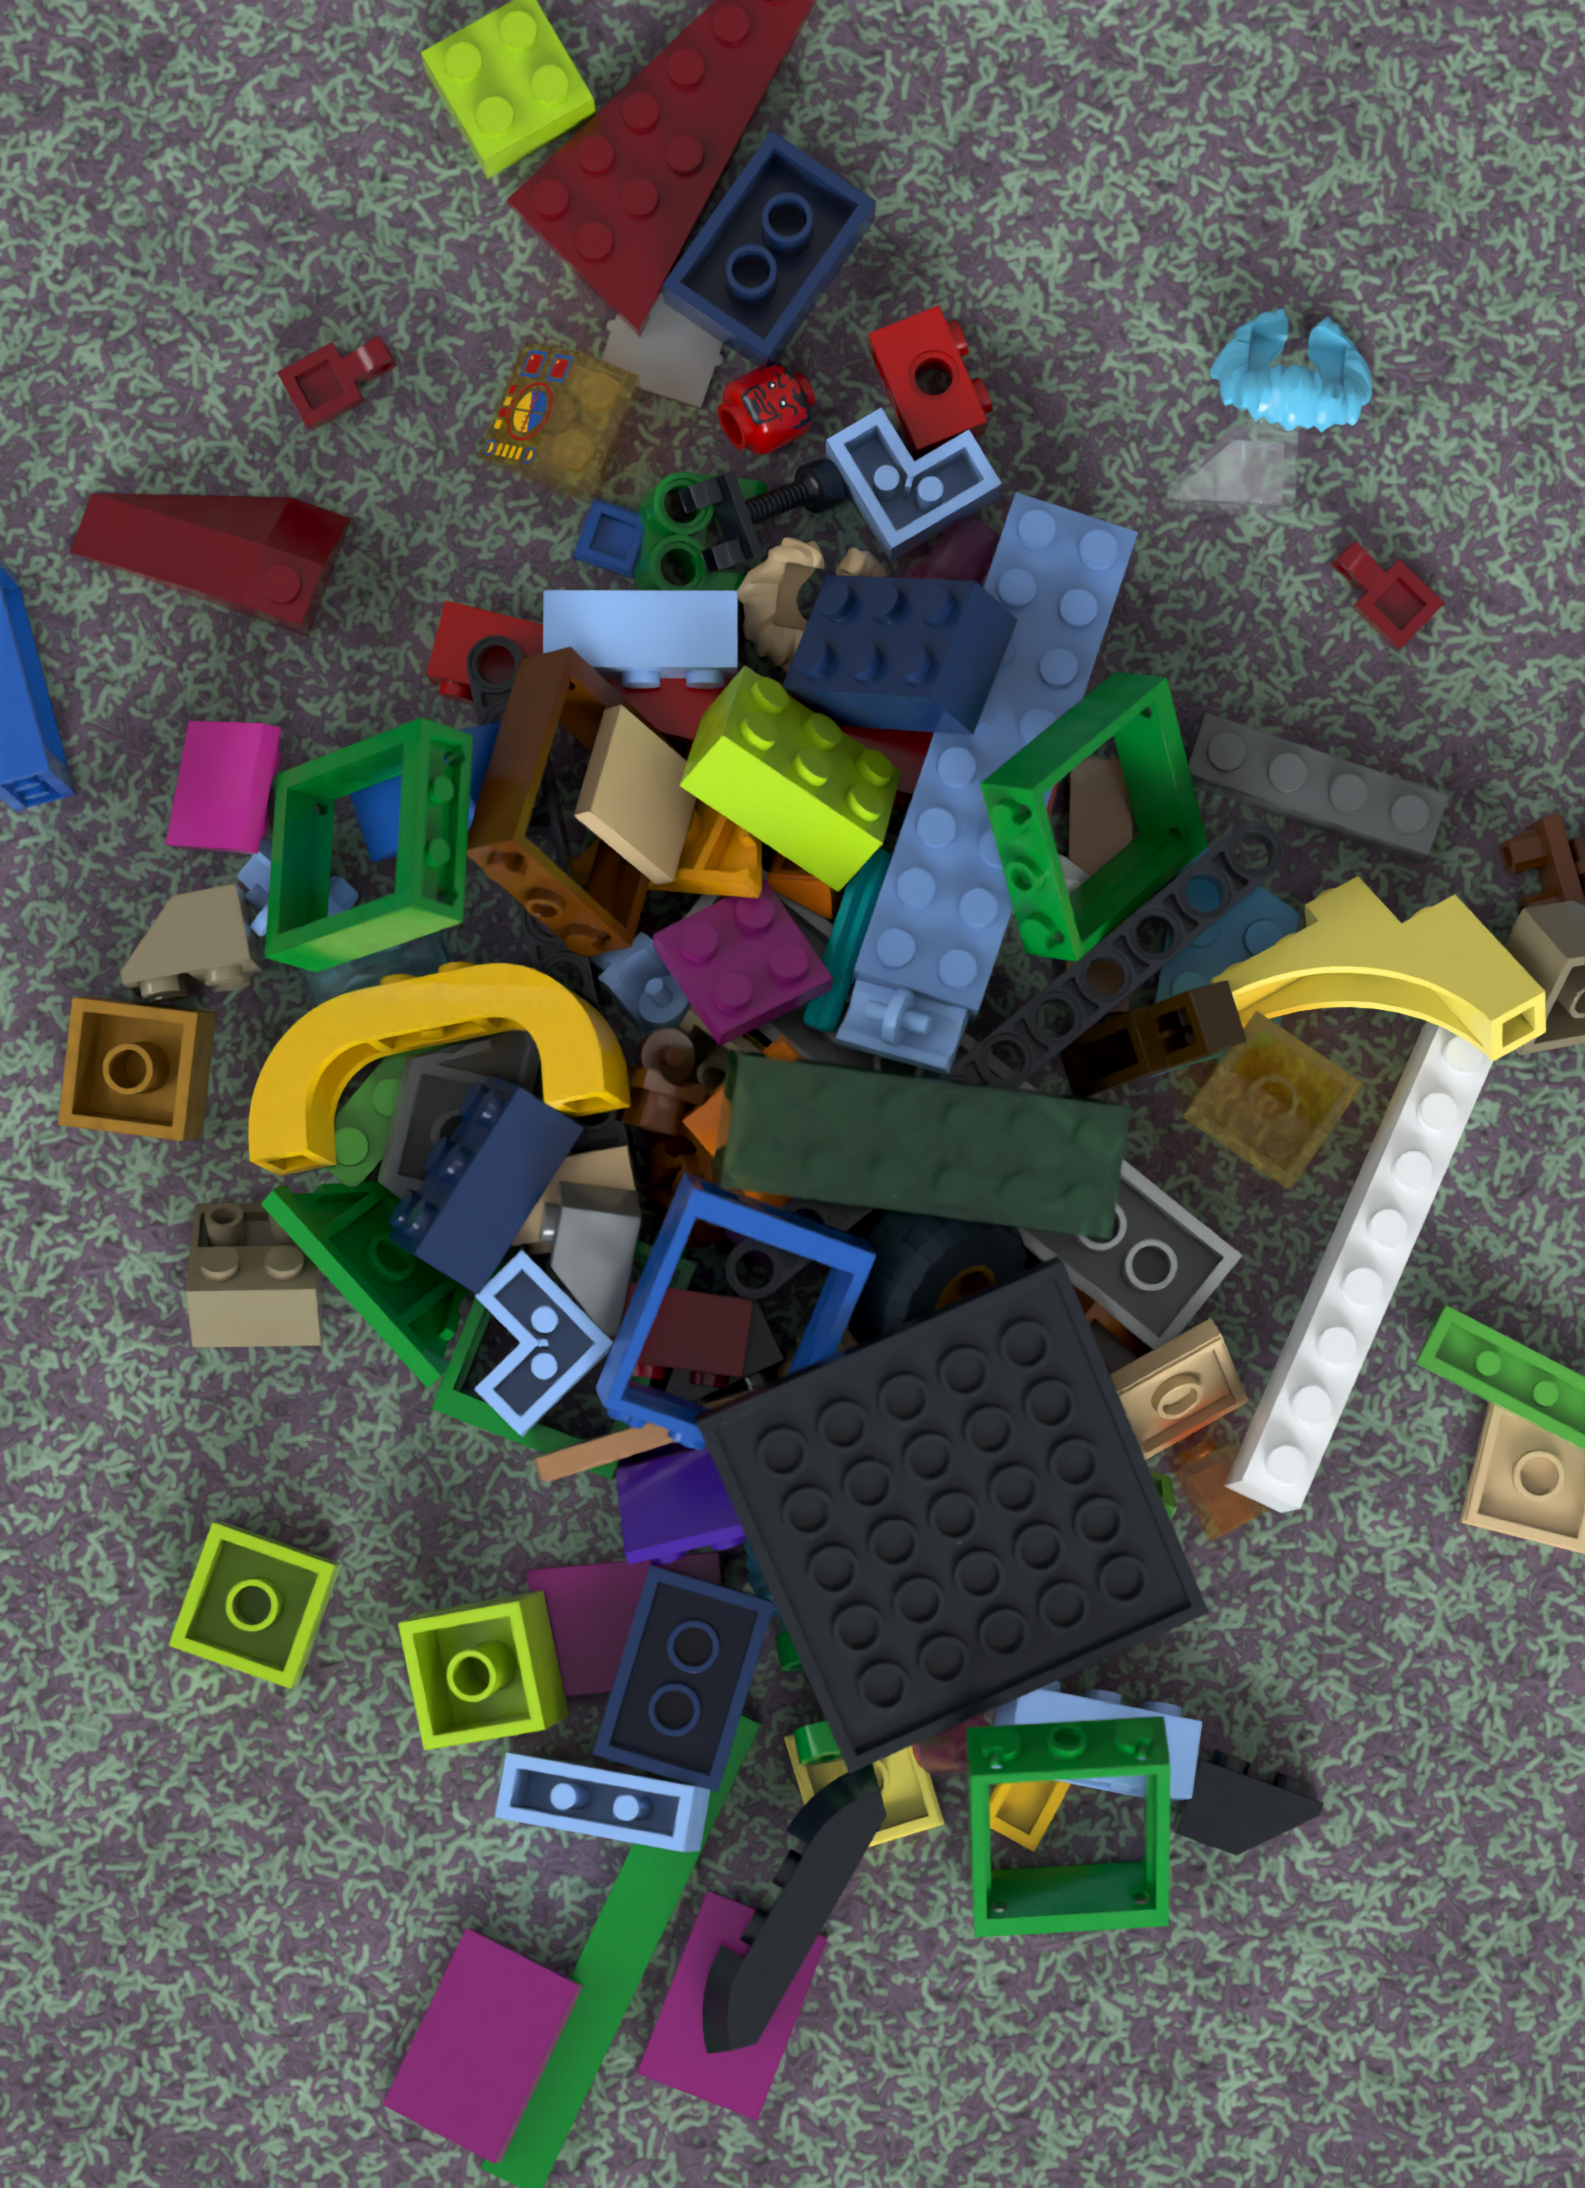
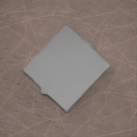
[596,289,724,409]

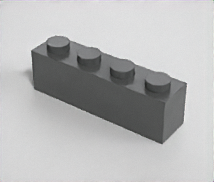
[1187,712,1449,864]

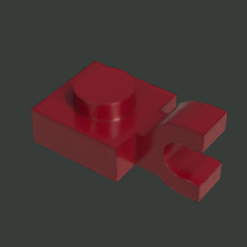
[277,336,397,431]
[1330,541,1444,651]

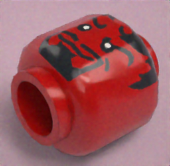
[717,361,815,456]

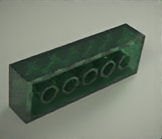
[711,1049,1130,1239]

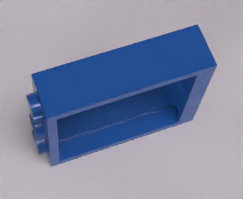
[0,558,76,812]
[596,1172,876,1450]

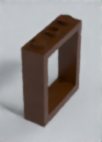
[467,647,685,957]

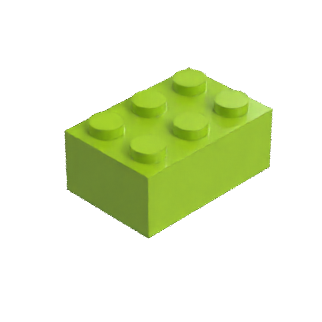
[679,666,902,892]

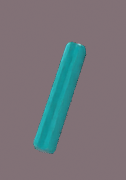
[803,848,892,1033]

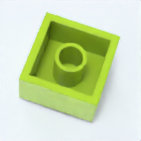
[420,0,596,179]
[168,1521,342,1689]
[398,1590,569,1751]

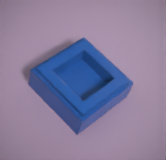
[573,497,643,580]

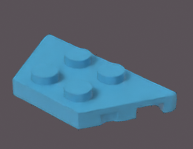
[1150,847,1300,1078]

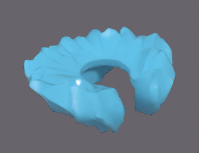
[1209,309,1372,432]

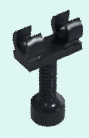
[678,458,845,574]

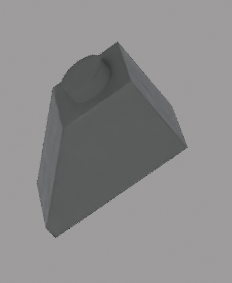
[539,1181,641,1336]

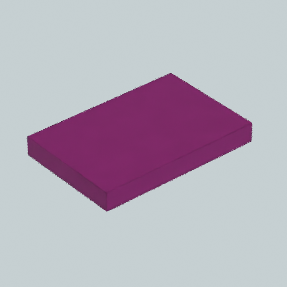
[527,1551,722,1697]
[637,1889,828,2121]
[383,1928,584,2164]

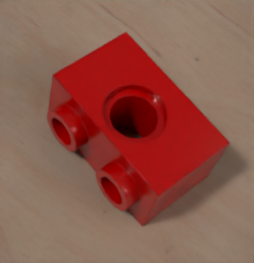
[867,305,993,461]

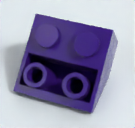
[615,1441,747,1565]

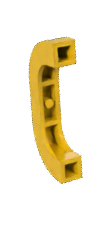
[248,962,631,1176]

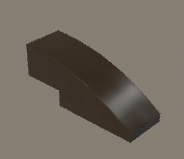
[1060,980,1247,1101]

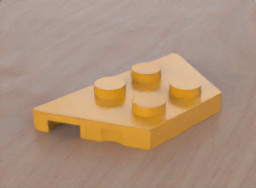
[572,798,762,898]

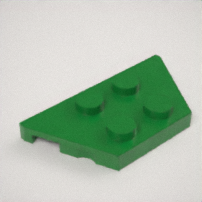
[261,1181,468,1389]

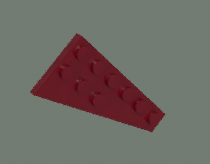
[507,0,817,337]

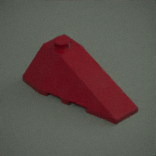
[70,493,351,637]

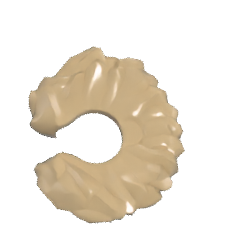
[737,537,886,674]

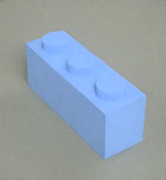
[543,590,738,689]
[992,1681,1202,1803]
[495,1752,710,1852]

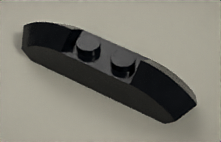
[702,1763,886,2054]

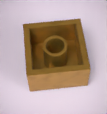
[58,996,217,1141]

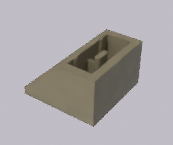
[120,883,263,1004]
[186,1203,324,1348]

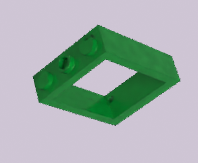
[980,672,1208,961]
[265,717,473,973]
[431,1234,698,1480]
[966,1716,1171,1937]

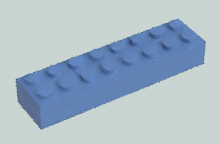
[851,492,1138,1026]

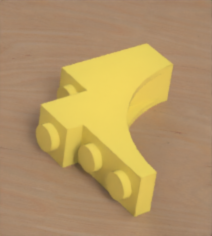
[1211,876,1546,1062]

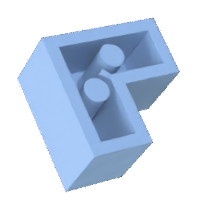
[826,407,1002,562]
[475,1250,614,1437]

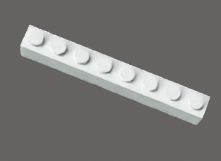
[1223,1022,1493,1513]

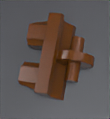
[1499,813,1585,916]
[615,1028,708,1136]

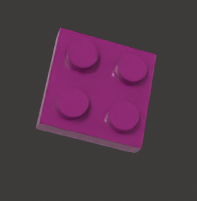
[653,879,833,1046]

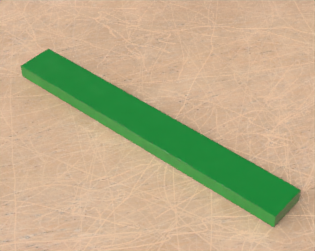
[480,1714,761,2188]

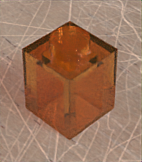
[1170,1437,1268,1541]

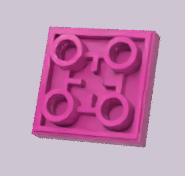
[165,720,281,854]

